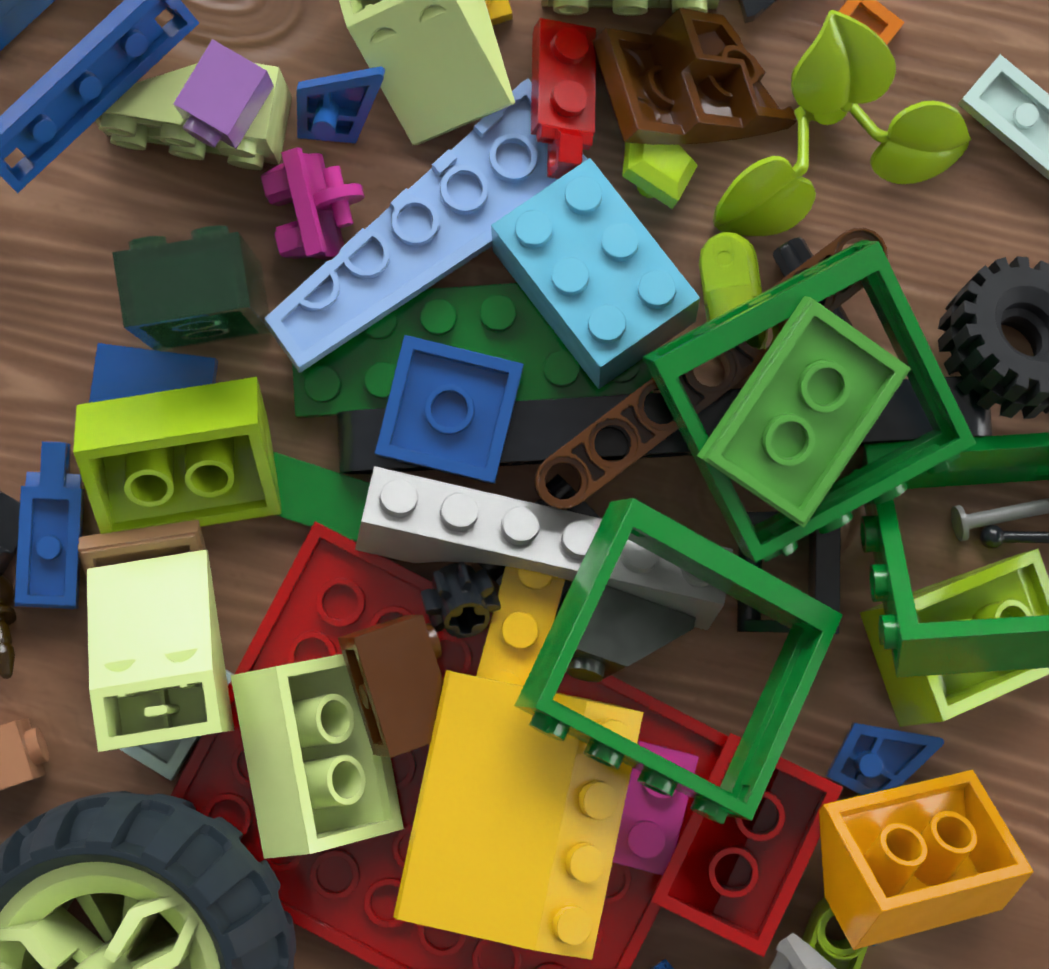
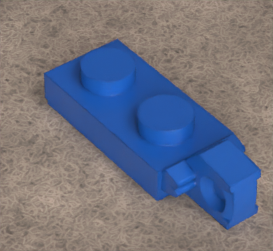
[14,441,85,609]

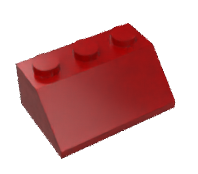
[651,733,843,957]

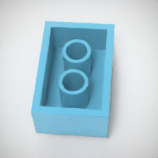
[491,158,700,389]

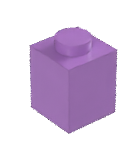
[173,39,274,149]

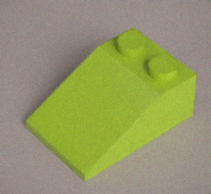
[859,548,1049,727]

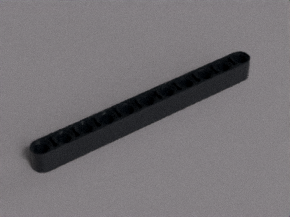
[337,376,992,474]

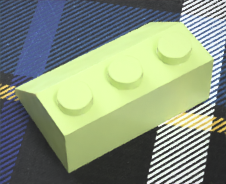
[230,654,404,859]

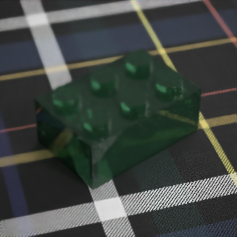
[112,225,271,351]

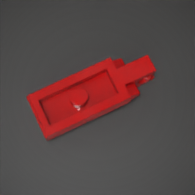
[531,18,596,179]

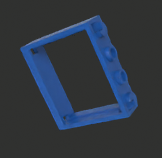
[0,0,199,193]

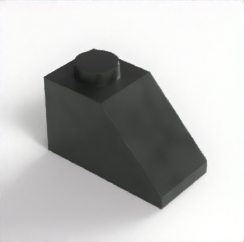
[559,585,696,682]

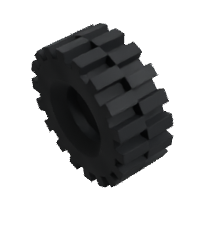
[938,256,1049,419]

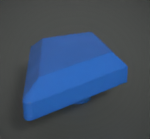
[296,66,385,143]
[825,722,944,795]

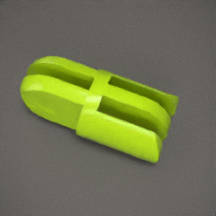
[699,232,768,349]

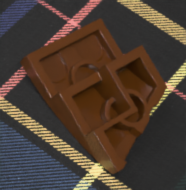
[592,8,797,145]

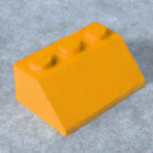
[819,770,1034,950]

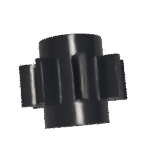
[420,562,501,639]

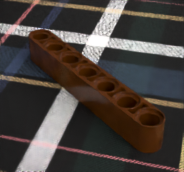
[534,227,888,509]

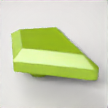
[622,143,698,209]

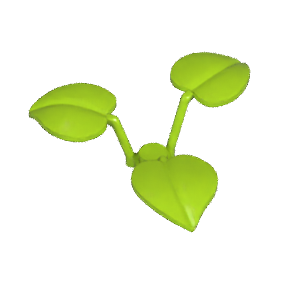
[713,10,972,236]

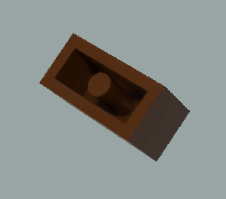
[338,615,443,758]

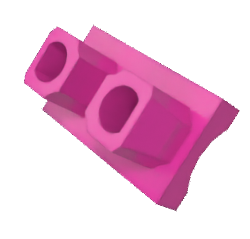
[261,147,365,261]

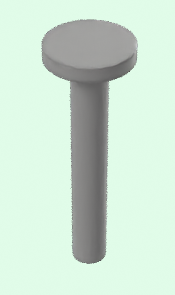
[951,498,1049,541]

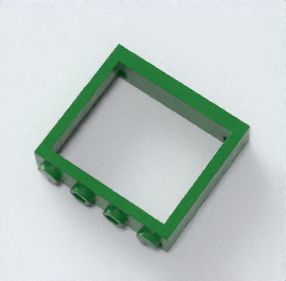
[643,240,976,563]
[852,432,1049,678]
[514,498,843,824]

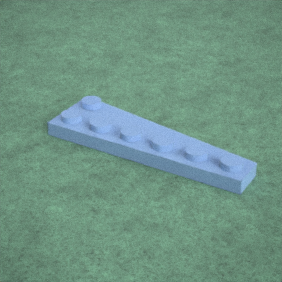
[264,78,587,373]

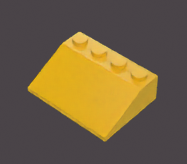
[393,670,644,960]

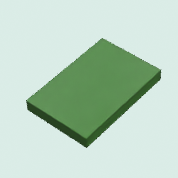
[697,296,911,528]

